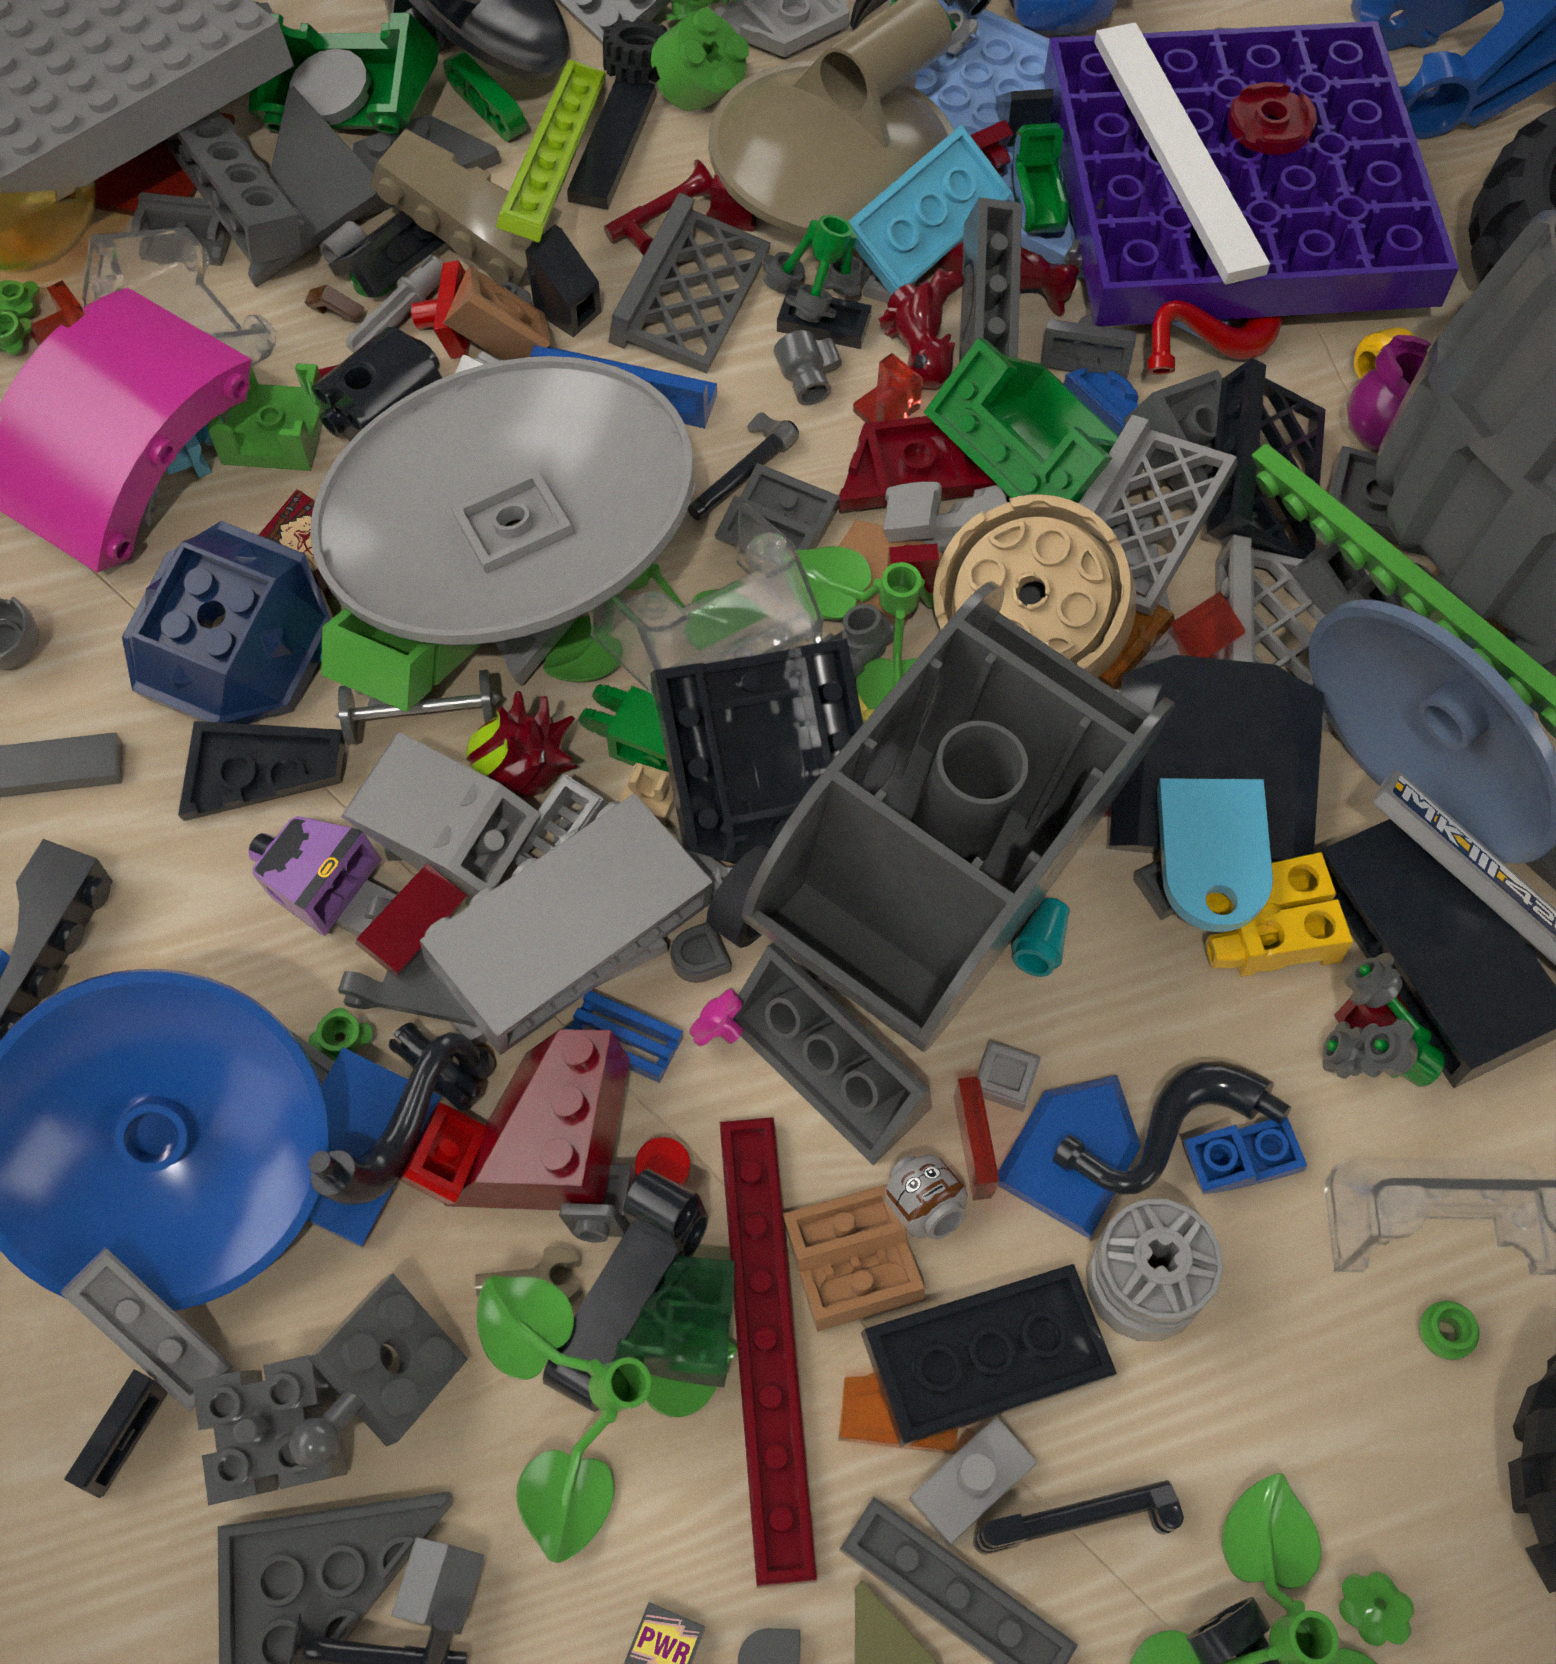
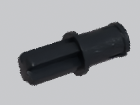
[388,1022,482,1111]

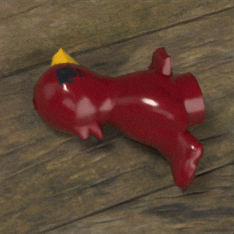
[878,269,964,389]

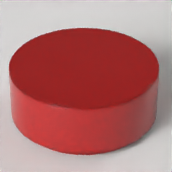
[635,1137,691,1187]

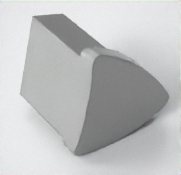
[883,482,942,543]

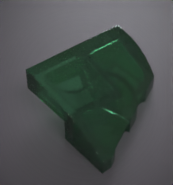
[615,1256,735,1388]

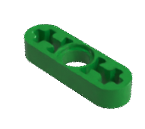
[443,51,527,141]

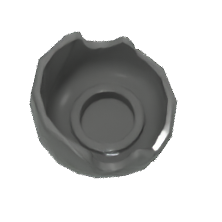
[0,597,39,670]

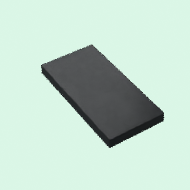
[861,1264,1117,1448]

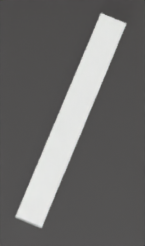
[1094,22,1270,285]

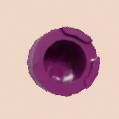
[1346,335,1432,453]

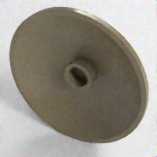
[708,0,954,236]

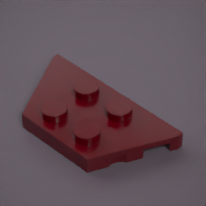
[838,416,1004,512]

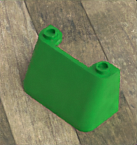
[248,13,440,134]

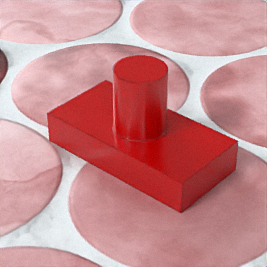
[411,260,469,359]

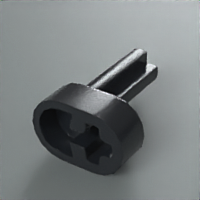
[1186,1597,1280,1664]

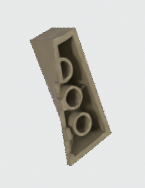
[370,129,562,286]

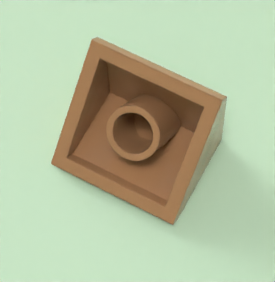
[443,265,551,360]

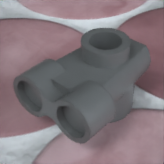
[818,604,895,678]

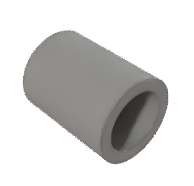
[319,221,366,264]

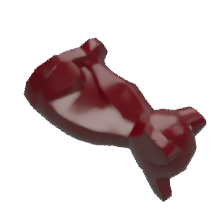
[1020,246,1079,317]

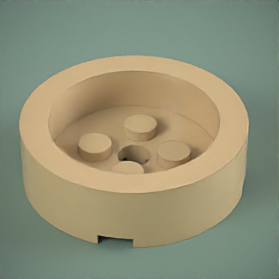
[933,495,1137,678]

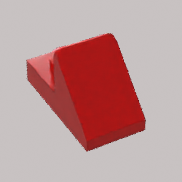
[398,1102,486,1205]

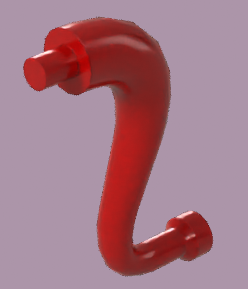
[1148,300,1283,375]

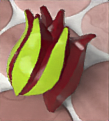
[466,691,577,798]

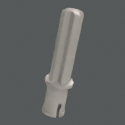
[346,255,443,353]

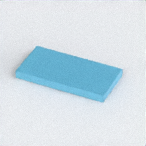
[848,124,1014,295]

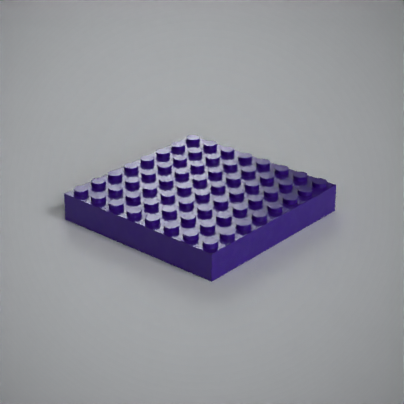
[1043,21,1459,326]

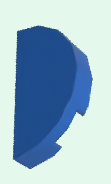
[1064,368,1138,435]

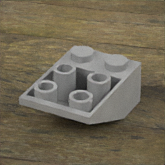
[341,732,541,904]

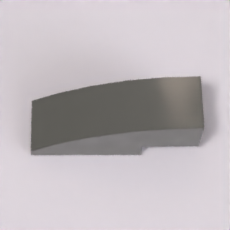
[1290,542,1404,615]

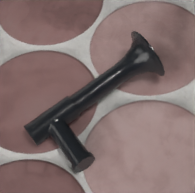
[289,1607,467,1664]

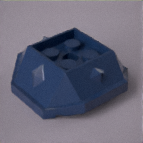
[122,521,334,724]

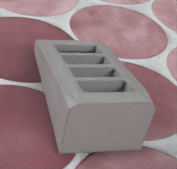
[512,774,609,866]

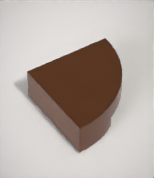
[304,284,364,321]

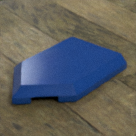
[992,1075,1141,1239]

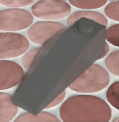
[1124,370,1267,550]

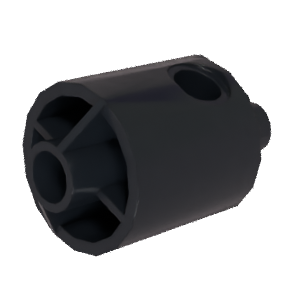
[312,326,442,441]

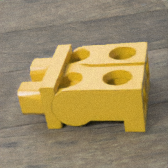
[1205,852,1353,977]

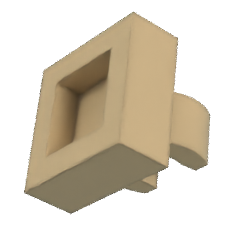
[619,762,675,827]

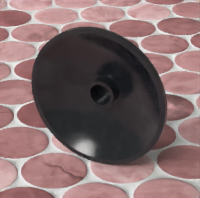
[384,0,569,80]

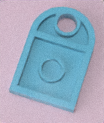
[1156,778,1273,932]

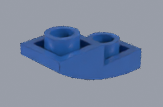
[1183,1117,1307,1195]

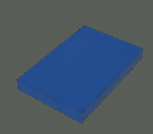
[306,1047,441,1248]

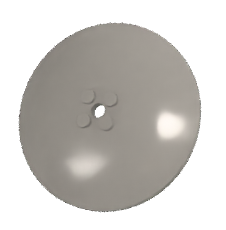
[310,356,695,645]

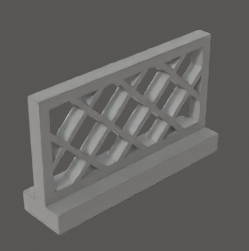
[1079,415,1238,616]
[1215,535,1335,733]

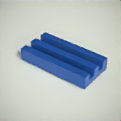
[566,991,683,1083]

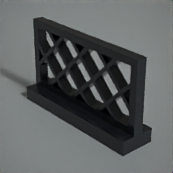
[1206,358,1326,559]

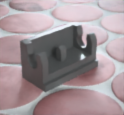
[131,192,232,266]

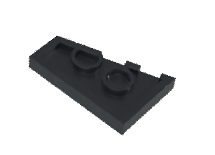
[178,721,345,821]

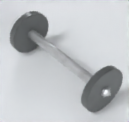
[335,669,501,745]

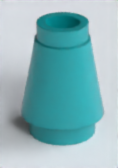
[1012,898,1070,977]

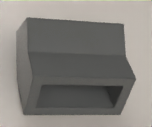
[391,1537,484,1635]

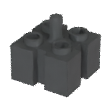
[192,1355,347,1506]

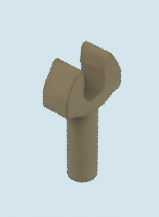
[475,1247,583,1304]

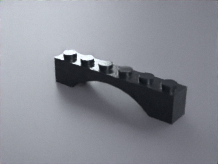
[0,839,113,1041]

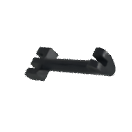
[973,1480,1184,1555]

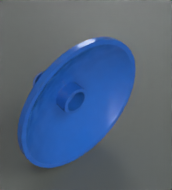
[0,969,329,1311]

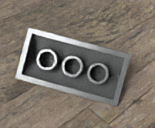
[733,943,932,1165]

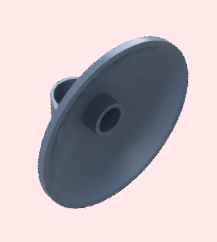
[1309,599,1556,864]

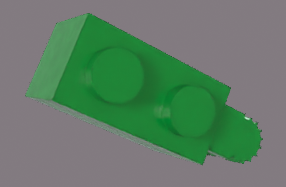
[578,684,669,772]

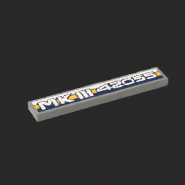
[1373,768,1556,965]

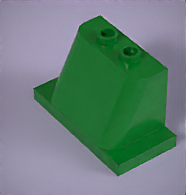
[924,338,1119,503]

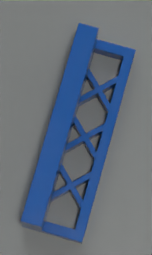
[530,345,717,429]

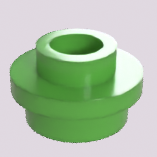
[1419,1301,1480,1360]

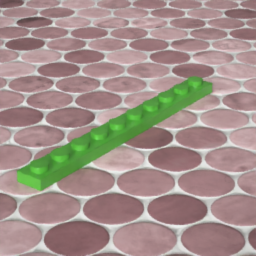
[1251,443,1556,739]

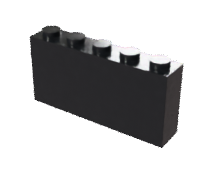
[1315,819,1556,1089]

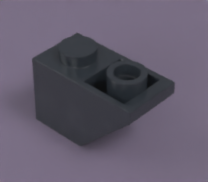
[525,224,602,338]

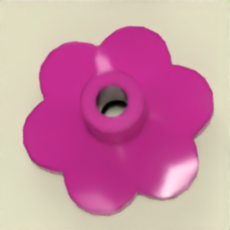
[689,989,743,1047]

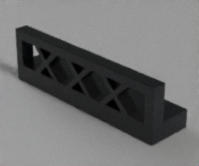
[328,167,472,298]

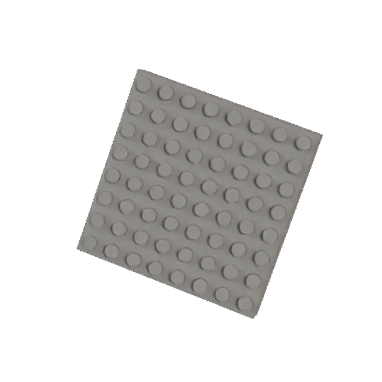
[0,0,294,233]

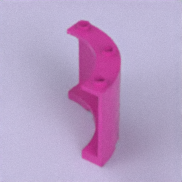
[0,287,252,573]

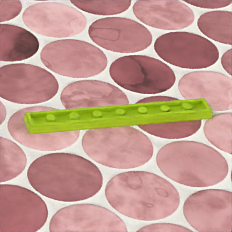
[496,59,606,242]

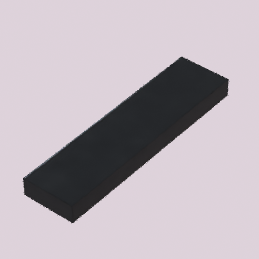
[567,79,656,210]

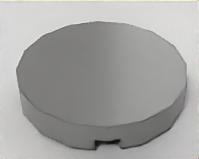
[289,48,371,125]

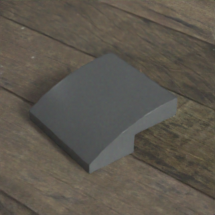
[714,463,839,569]

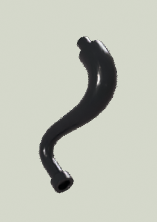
[309,1032,495,1206]
[1053,1061,1292,1195]

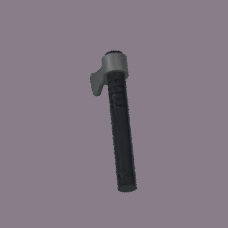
[687,412,799,521]

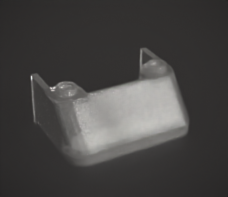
[590,502,824,697]

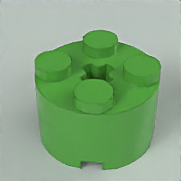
[651,7,749,111]

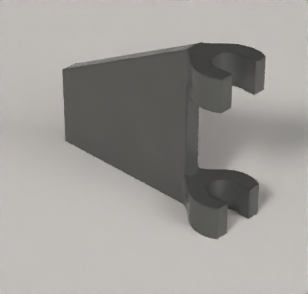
[338,896,477,1027]

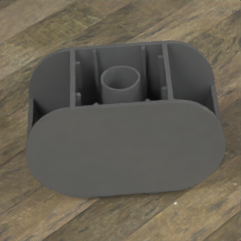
[741,581,1175,1052]

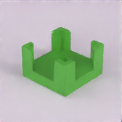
[208,363,324,471]

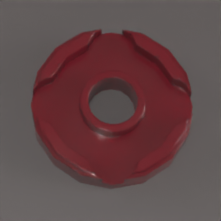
[1228,82,1317,155]

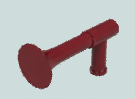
[603,159,713,255]

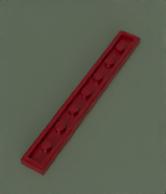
[719,1117,817,1588]

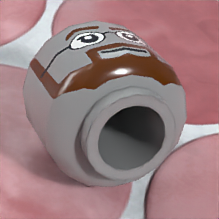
[884,1155,968,1240]

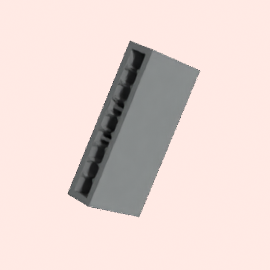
[420,793,713,1055]

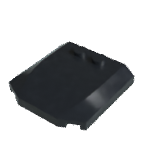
[650,638,863,864]
[1106,655,1324,863]

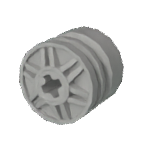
[1086,1199,1223,1341]

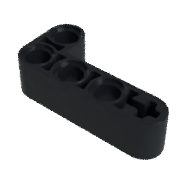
[542,1169,708,1412]

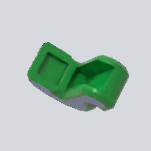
[1013,123,1069,234]

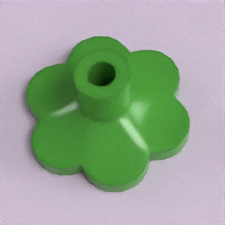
[1339,1571,1415,1646]

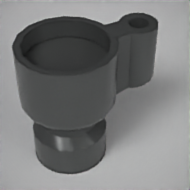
[773,330,842,405]

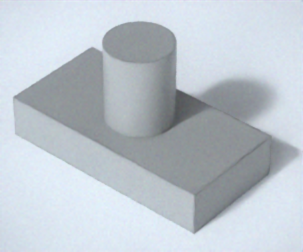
[909,1416,1037,1547]

